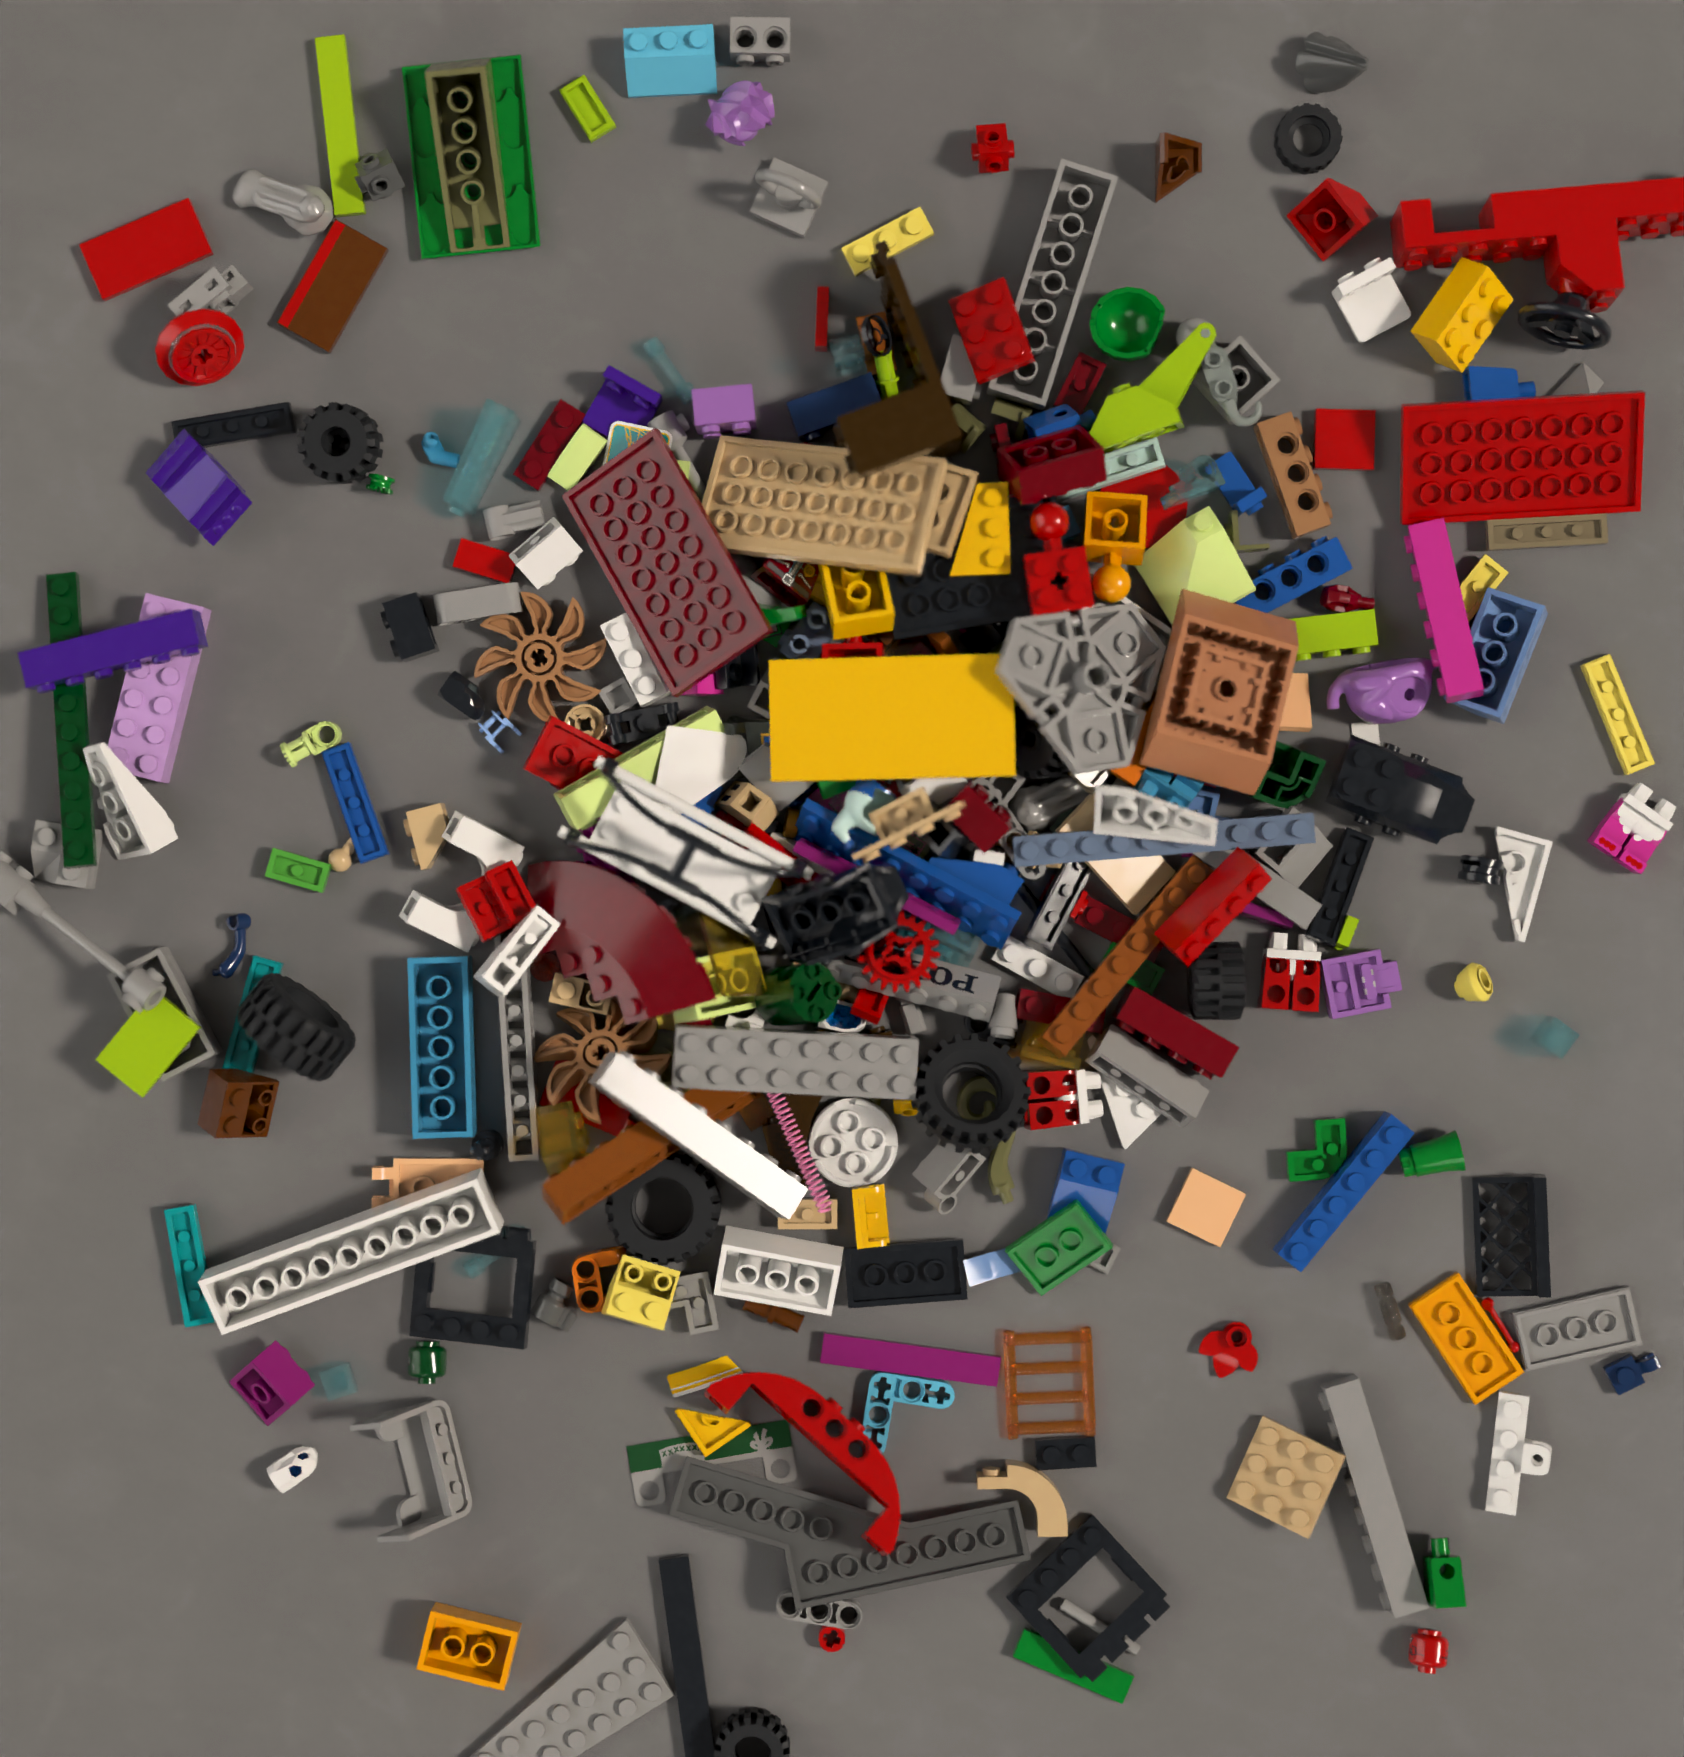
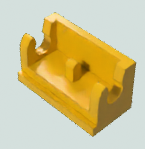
[852,1183,890,1249]

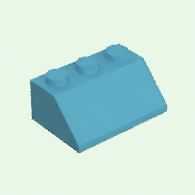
[623,24,717,98]

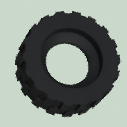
[1273,103,1343,175]

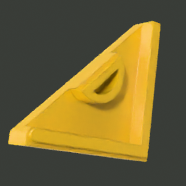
[675,1408,751,1457]

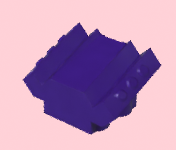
[145,429,252,547]

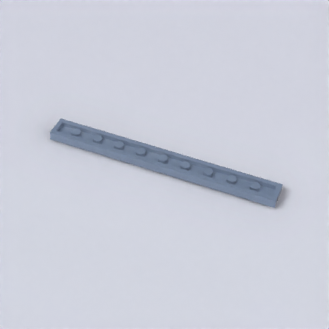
[1012,813,1316,867]

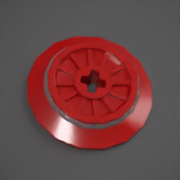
[155,308,245,386]

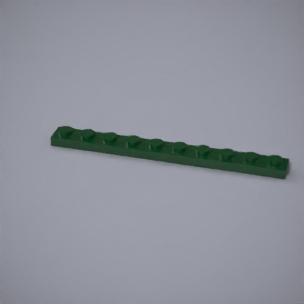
[46,572,97,869]

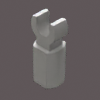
[895,997,927,1036]

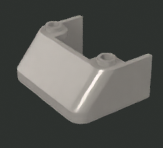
[349,1400,472,1543]

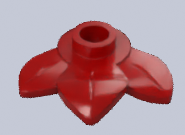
[1198,1321,1258,1378]

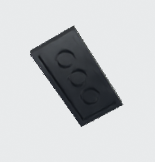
[844,1238,968,1308]

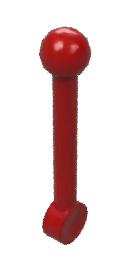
[1481,1297,1520,1353]

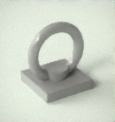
[749,157,828,238]

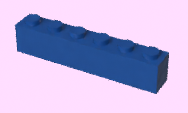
[1273,1111,1415,1272]

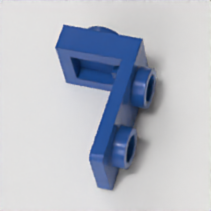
[1206,452,1267,517]

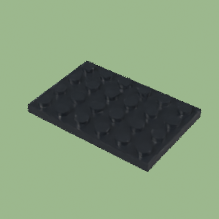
[886,496,1066,640]

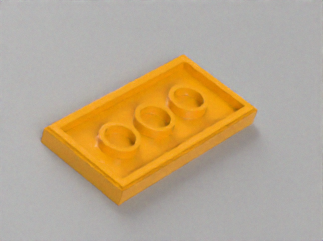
[1407,1272,1524,1405]

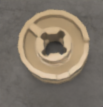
[564,704,607,741]

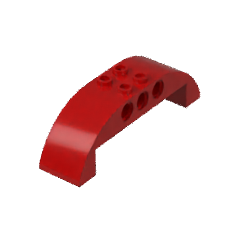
[704,1372,900,1556]

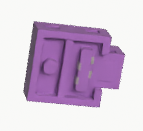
[1320,949,1402,1019]

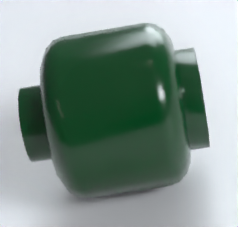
[408,1340,447,1384]

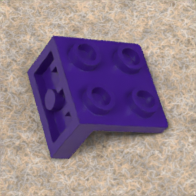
[583,365,663,437]

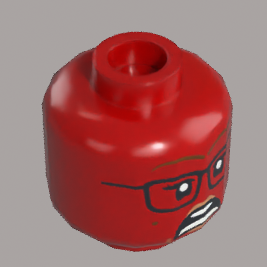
[1408,1628,1449,1674]

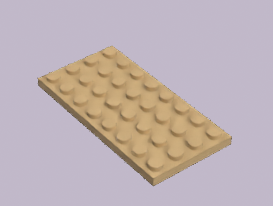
[702,435,948,576]

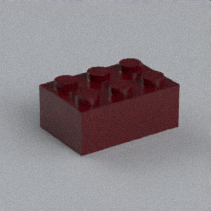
[996,425,1107,505]

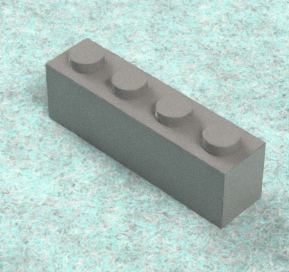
[1085,1024,1209,1128]

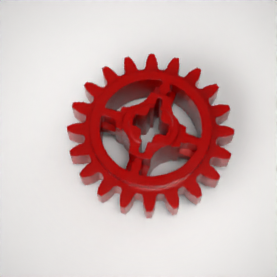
[857,909,940,994]

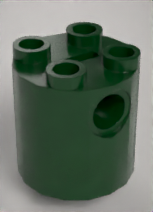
[754,963,842,1027]

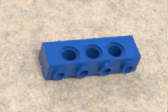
[1234,536,1353,613]

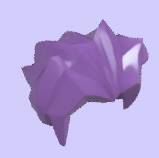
[705,80,774,146]

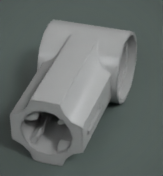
[483,500,545,541]

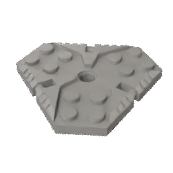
[995,603,1166,775]

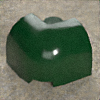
[1249,740,1327,809]

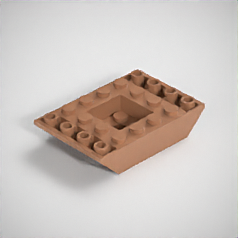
[1139,589,1299,796]

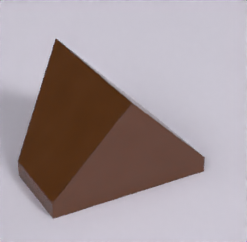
[1155,132,1202,203]

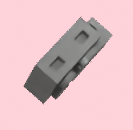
[167,264,254,317]

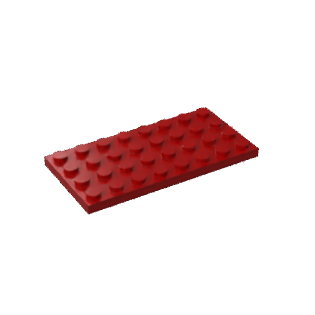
[1400,390,1645,525]

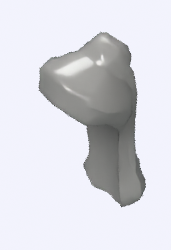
[232,169,334,236]
[1008,776,1103,834]

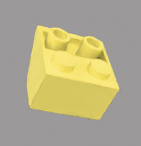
[601,1254,681,1331]

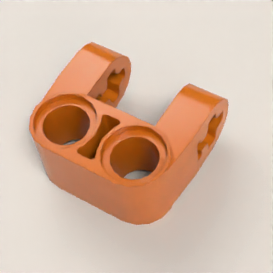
[572,1246,627,1313]

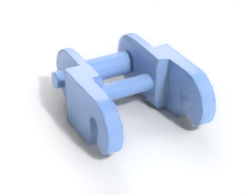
[478,709,522,754]

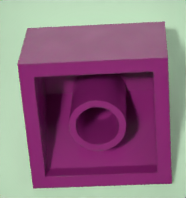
[229,1340,315,1426]

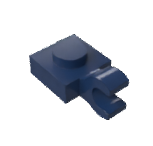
[1603,1352,1662,1396]

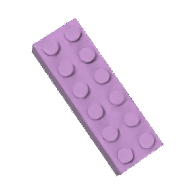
[108,593,212,783]

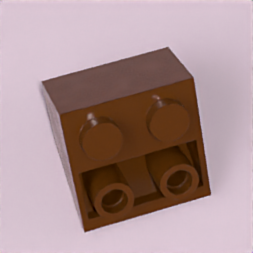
[198,1068,279,1138]

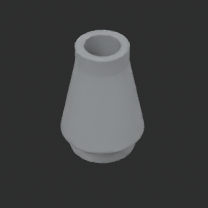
[988,993,1018,1039]

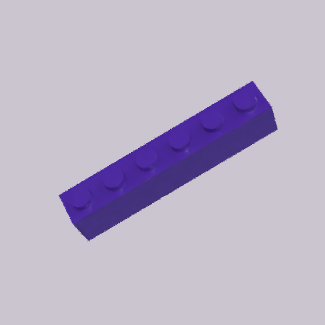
[18,609,208,694]

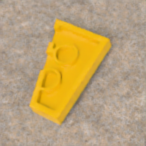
[950,482,1011,577]

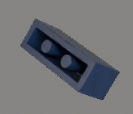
[786,372,881,442]

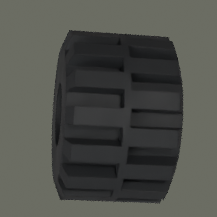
[297,402,383,484]
[1014,706,1070,779]
[1187,941,1247,1020]

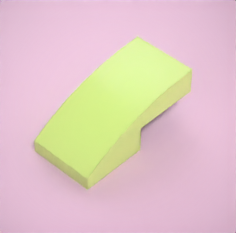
[547,424,607,490]

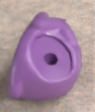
[1326,658,1437,724]

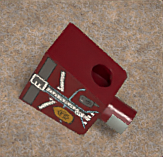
[750,558,819,607]

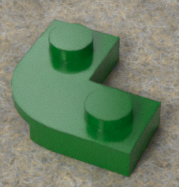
[1286,1117,1347,1182]

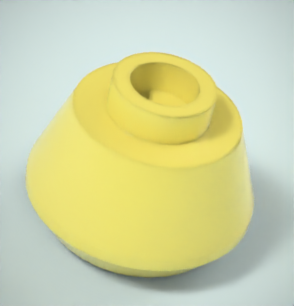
[1454,962,1493,1002]

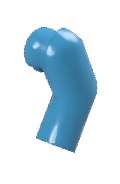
[421,432,460,469]

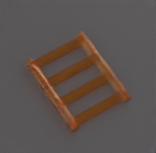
[1003,1326,1096,1440]

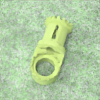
[280,721,342,767]

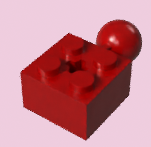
[1023,502,1094,616]

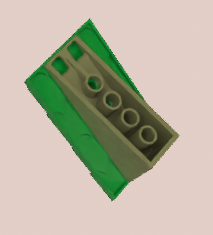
[402,54,541,259]

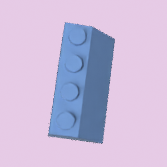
[1443,587,1548,724]

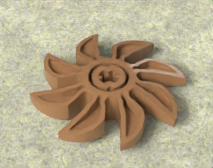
[474,592,607,722]
[534,996,672,1124]

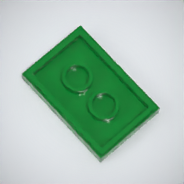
[1005,1199,1113,1296]

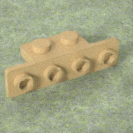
[851,787,967,863]

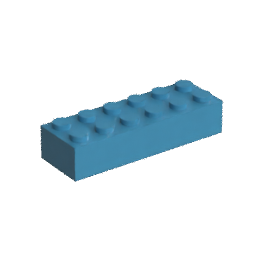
[407,955,477,1139]

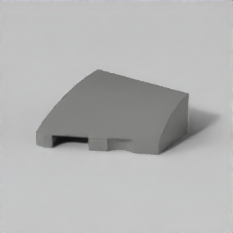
[738,742,815,812]

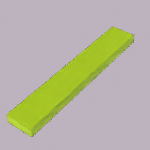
[315,34,366,218]

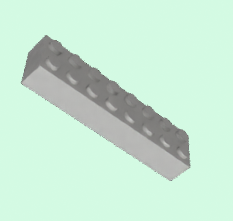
[986,158,1119,412]
[671,1024,919,1100]

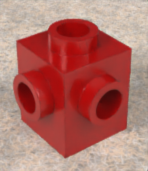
[971,123,1014,173]

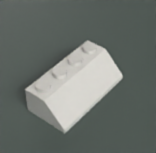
[713,1225,844,1316]

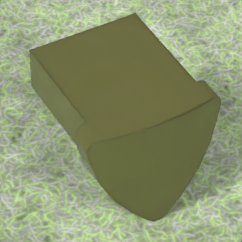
[991,397,1032,441]
[952,403,987,454]

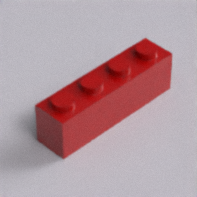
[1154,847,1272,966]

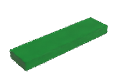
[1012,1627,1134,1704]

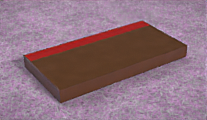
[277,219,389,354]

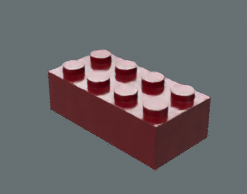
[1111,984,1240,1080]

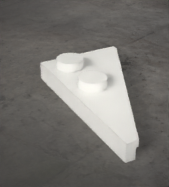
[1494,826,1553,942]
[1087,1035,1161,1150]

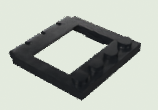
[409,1226,537,1350]
[1006,1514,1170,1682]

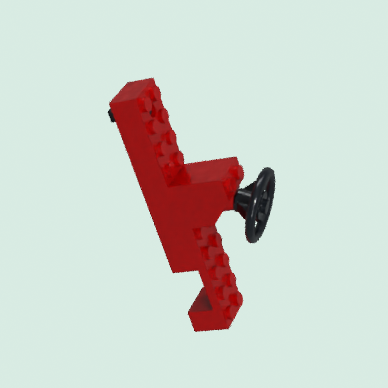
[1390,177,1684,350]

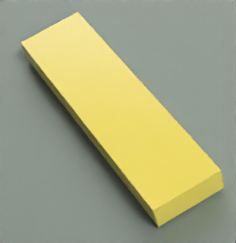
[1580,654,1655,775]

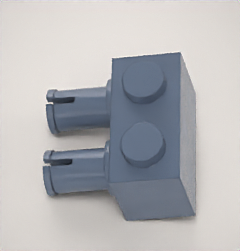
[778,601,833,660]

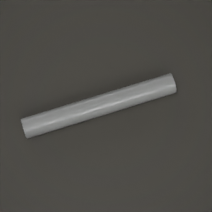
[1059,1598,1141,1656]

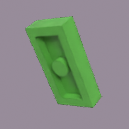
[265,848,331,893]

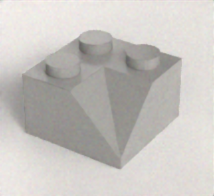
[31,820,104,889]

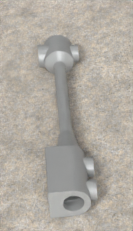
[646,410,787,628]
[0,850,166,1013]

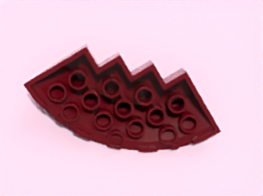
[527,860,716,1025]

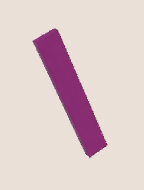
[792,838,961,935]
[820,1332,1001,1387]

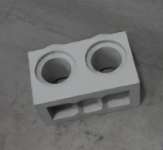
[730,16,791,66]

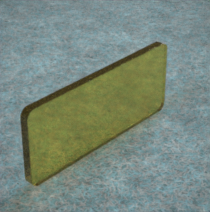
[697,896,767,997]

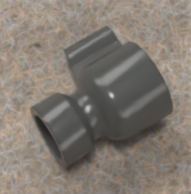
[530,1276,577,1332]

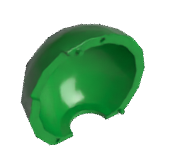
[1089,287,1165,362]

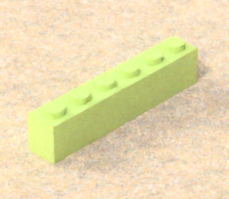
[553,706,725,830]

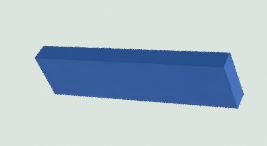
[321,742,390,864]

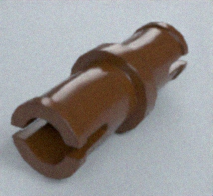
[743,1301,805,1333]

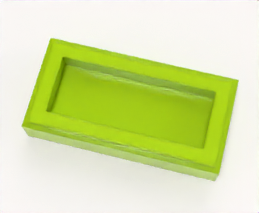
[559,75,616,143]

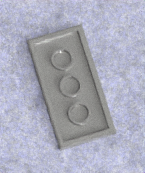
[1511,1285,1643,1372]

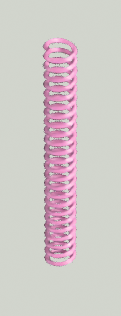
[766,1093,833,1213]

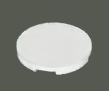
[809,1097,898,1188]

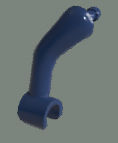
[212,913,251,979]

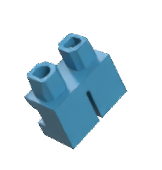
[1134,767,1204,809]

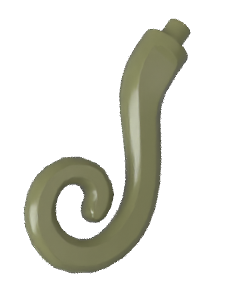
[956,1076,1016,1205]

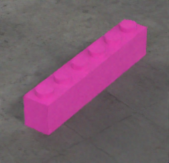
[1403,518,1484,704]

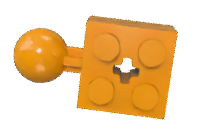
[1082,491,1148,603]

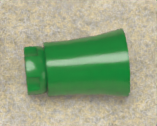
[1398,1130,1466,1177]

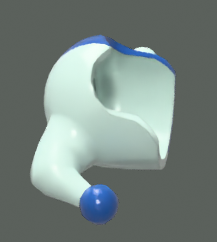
[832,780,896,852]

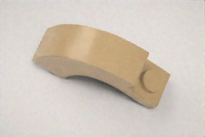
[976,1459,1068,1537]

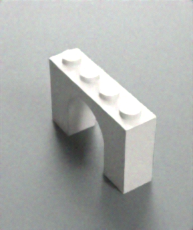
[399,810,525,953]

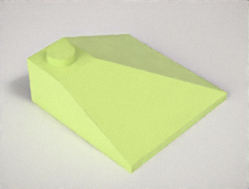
[1134,506,1256,626]

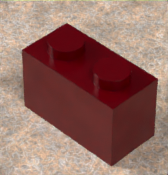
[942,781,1013,854]

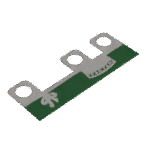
[626,1420,797,1507]

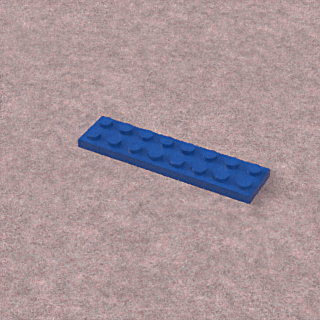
[792,798,1022,950]

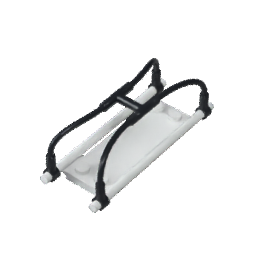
[557,756,814,949]

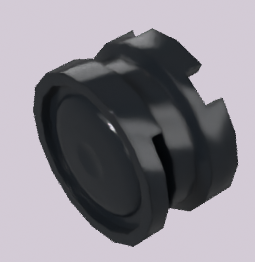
[1458,855,1504,885]

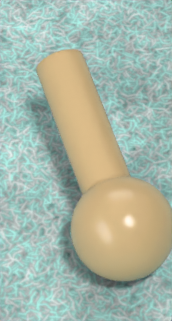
[328,837,355,872]

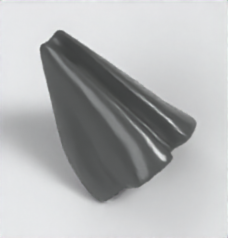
[1296,32,1368,92]

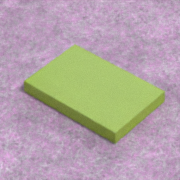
[95,997,201,1098]

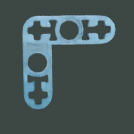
[860,1371,955,1454]

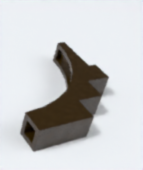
[762,1025,893,1189]

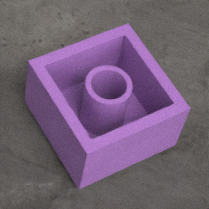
[691,384,757,439]

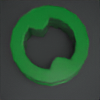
[366,473,395,495]

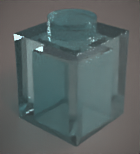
[1529,1016,1579,1059]

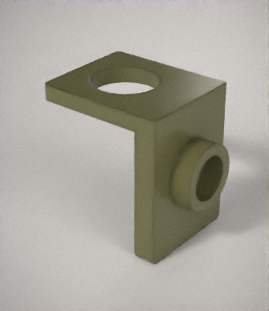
[1224,510,1270,553]

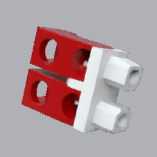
[1257,932,1321,1012]
[1021,1068,1104,1130]

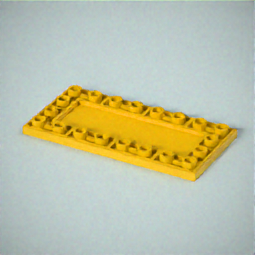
[769,654,1016,782]

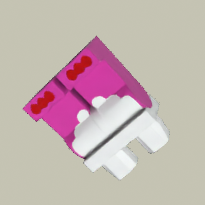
[1587,783,1676,874]

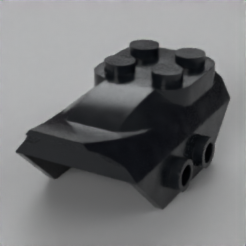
[1325,735,1475,844]
[761,863,909,966]

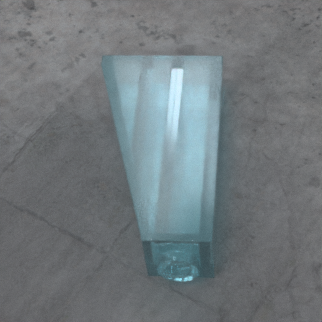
[442,398,521,518]

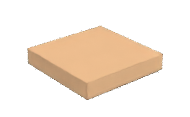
[1166,1167,1246,1248]

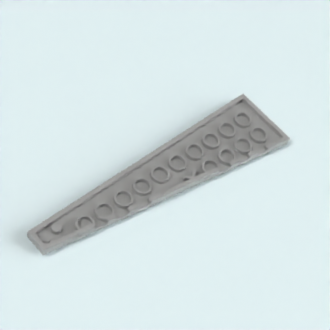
[469,1617,674,1757]

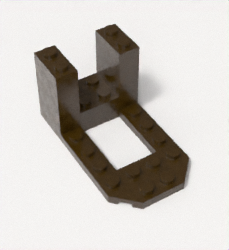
[833,240,963,480]

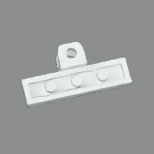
[1485,1391,1552,1516]

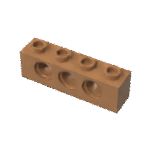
[1253,411,1333,539]

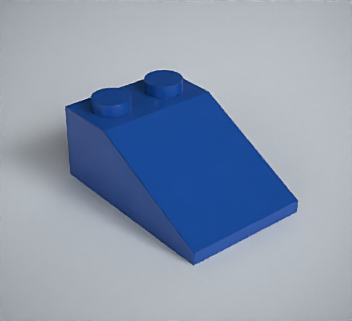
[927,858,1024,905]
[1046,1147,1125,1234]

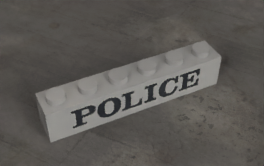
[823,943,1002,1022]

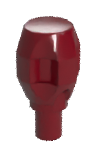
[1320,584,1375,613]

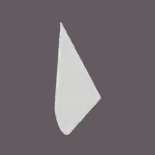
[653,725,747,814]

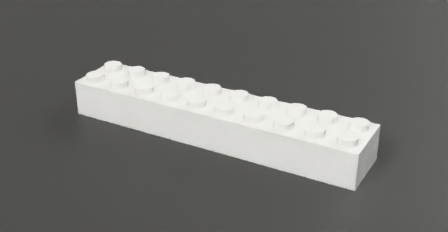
[198,1168,504,1335]

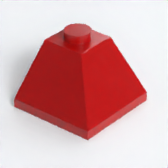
[1286,177,1378,262]

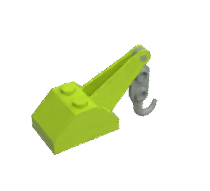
[1089,322,1262,454]

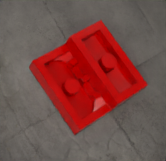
[456,860,536,943]

